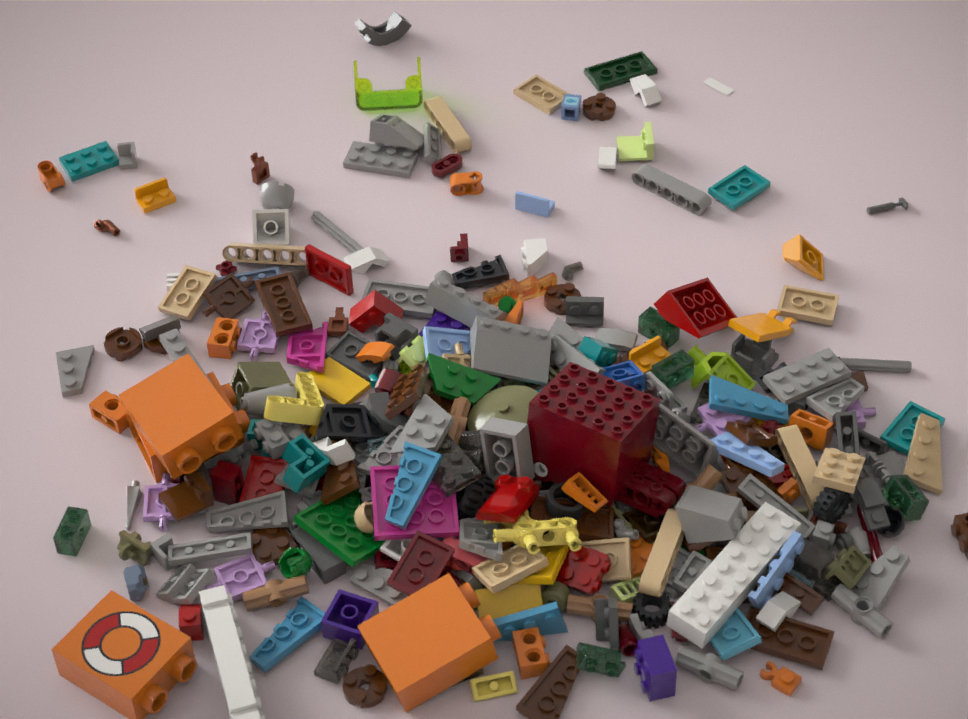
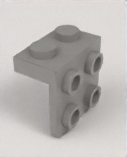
[645,372,687,413]

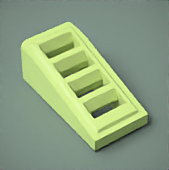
[610,576,641,603]

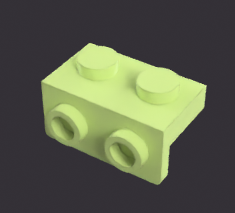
[397,335,426,369]

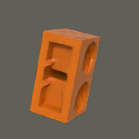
[207,317,242,359]
[512,627,550,680]

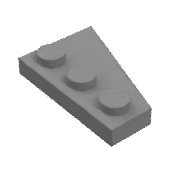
[56,345,95,397]
[806,378,865,422]

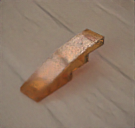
[483,272,557,306]

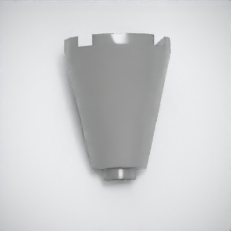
[240,383,297,417]

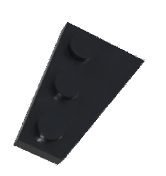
[451,254,510,289]

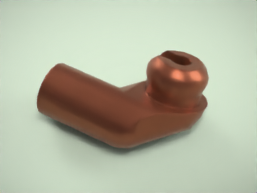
[94,220,120,236]

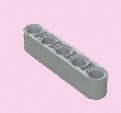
[631,164,712,215]

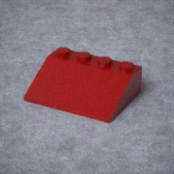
[654,277,737,339]

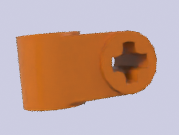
[37,160,66,192]
[450,171,484,196]

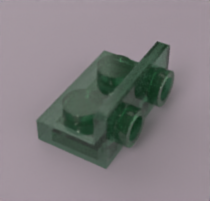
[576,642,626,677]

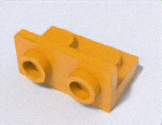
[134,177,177,214]
[629,336,673,377]

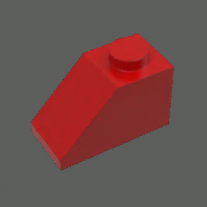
[179,603,204,641]

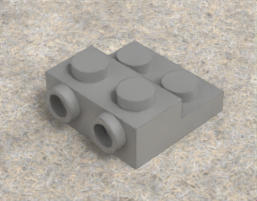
[253,419,308,459]

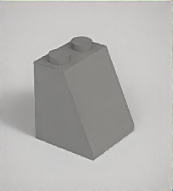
[675,485,748,544]

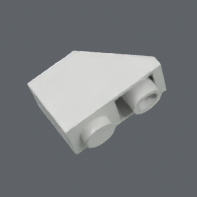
[521,238,547,278]

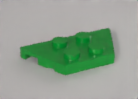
[426,353,500,407]

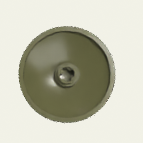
[467,385,538,446]

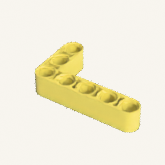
[263,372,324,426]

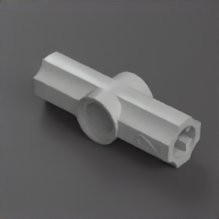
[831,584,893,638]
[675,646,744,690]

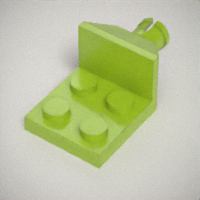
[685,345,757,390]

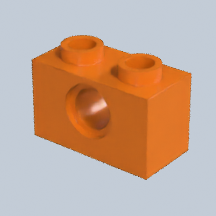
[89,390,129,434]
[789,409,835,450]

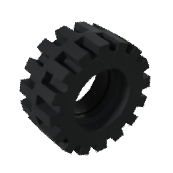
[813,487,851,524]
[632,592,672,629]

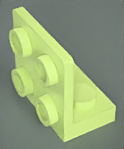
[616,122,654,161]

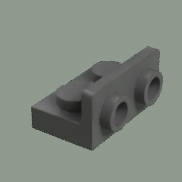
[566,296,604,326]
[595,598,619,649]

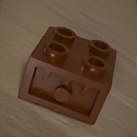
[158,470,214,522]

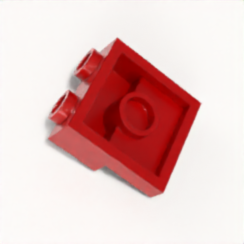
[555,546,611,597]

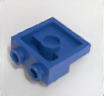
[603,360,647,391]

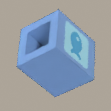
[561,94,581,121]

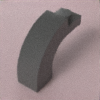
[355,11,412,46]
[367,392,410,435]
[849,475,890,532]

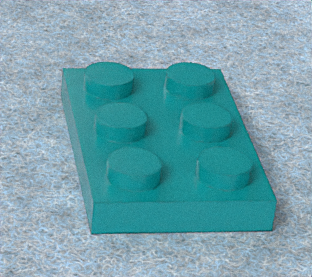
[59,141,119,182]
[708,165,770,211]
[880,401,945,456]

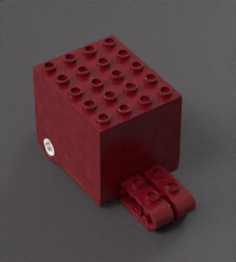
[527,362,686,518]

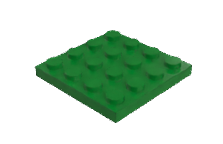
[293,488,386,568]

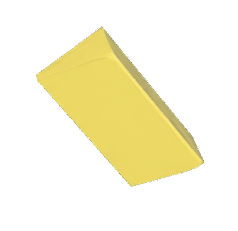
[469,671,518,702]

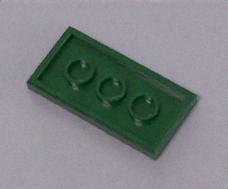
[584,51,657,92]

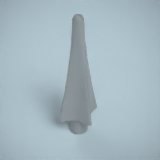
[126,480,143,530]

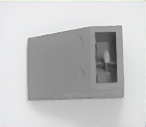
[369,113,424,151]

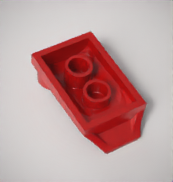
[476,475,540,524]

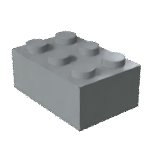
[480,417,535,484]

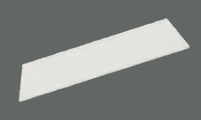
[703,77,734,95]

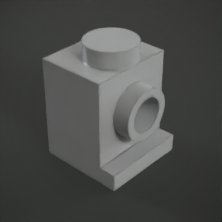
[810,520,837,557]

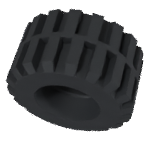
[454,468,495,520]

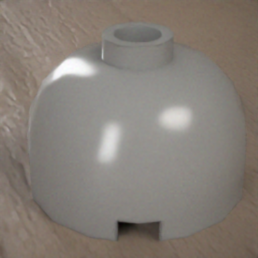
[259,182,295,209]

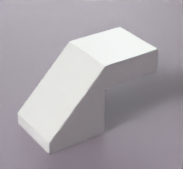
[630,74,662,107]
[598,146,618,169]
[344,246,390,274]
[313,437,355,466]
[756,591,801,632]

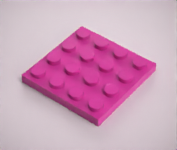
[370,463,459,541]

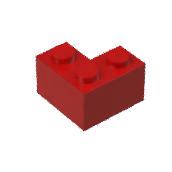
[349,290,403,334]

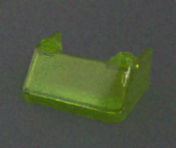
[353,57,423,111]

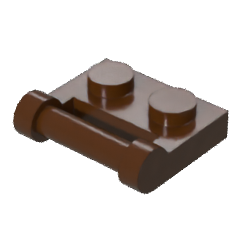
[725,420,778,447]

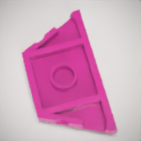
[286,322,328,373]

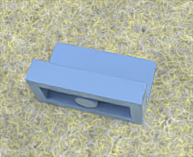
[515,191,555,218]

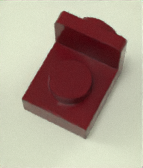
[450,233,469,262]

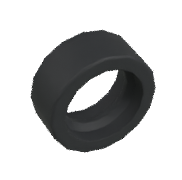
[545,483,585,520]

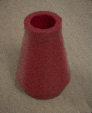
[618,624,638,657]

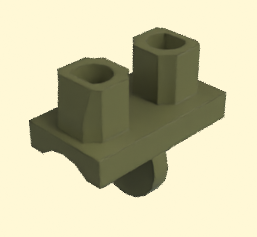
[117,530,153,566]

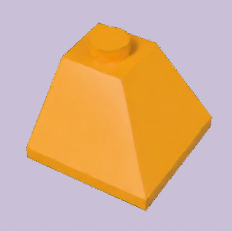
[782,234,824,281]

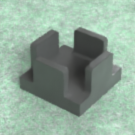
[375,312,418,361]
[730,334,779,381]

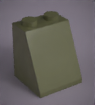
[230,362,293,416]

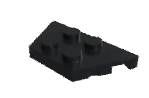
[314,404,389,442]

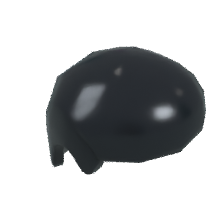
[876,504,906,538]

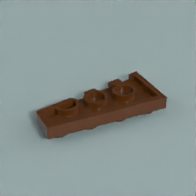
[321,441,361,506]
[515,644,585,719]

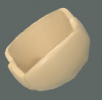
[354,501,374,533]

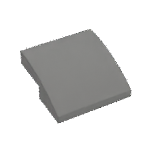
[666,547,712,593]
[156,563,214,605]

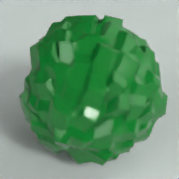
[278,547,313,579]

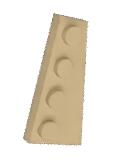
[902,413,943,495]

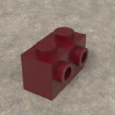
[209,460,244,505]

